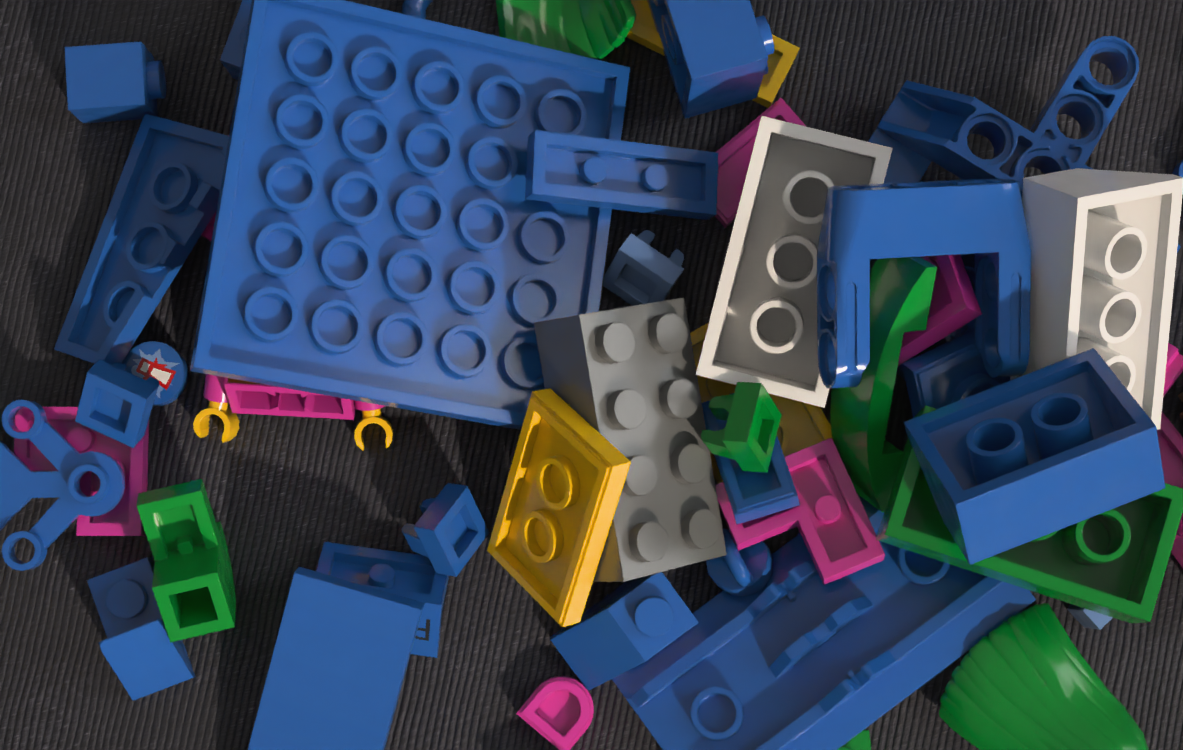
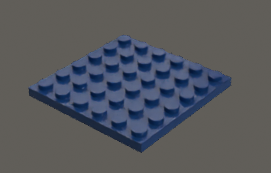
[190,0,630,430]

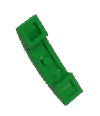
[830,257,937,512]

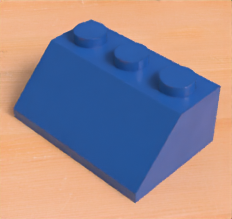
[904,348,1165,565]

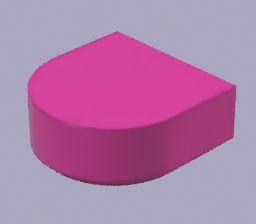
[516,676,594,750]

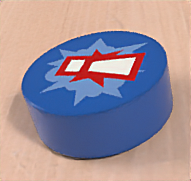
[122,341,188,406]

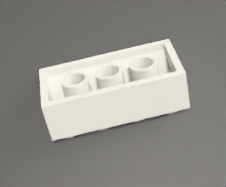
[1010,168,1183,430]

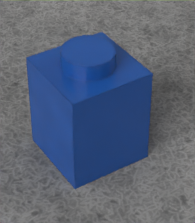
[65,42,166,123]

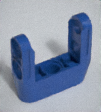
[817,179,1031,389]

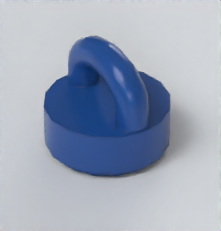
[706,528,774,597]

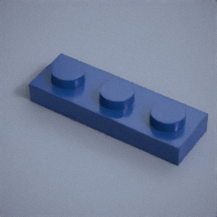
[525,130,719,220]

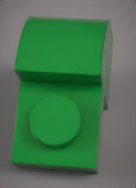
[136,479,236,643]

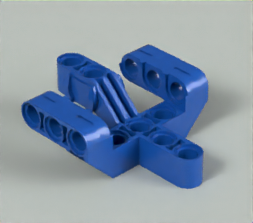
[868,36,1181,380]

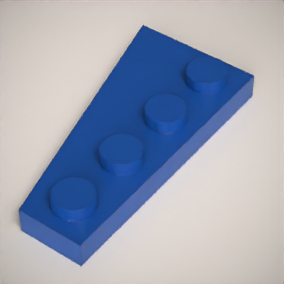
[54,113,229,365]

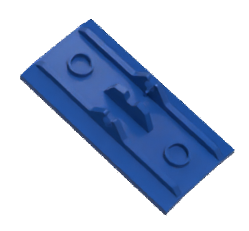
[612,495,1036,750]

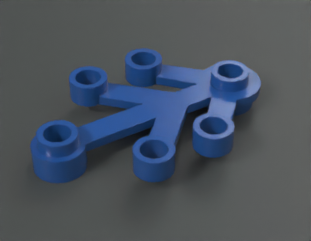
[0,400,125,571]

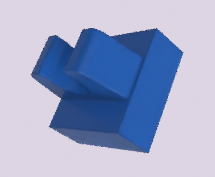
[75,359,159,448]
[401,483,490,577]

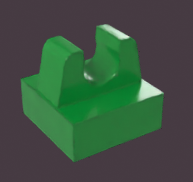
[701,382,782,473]

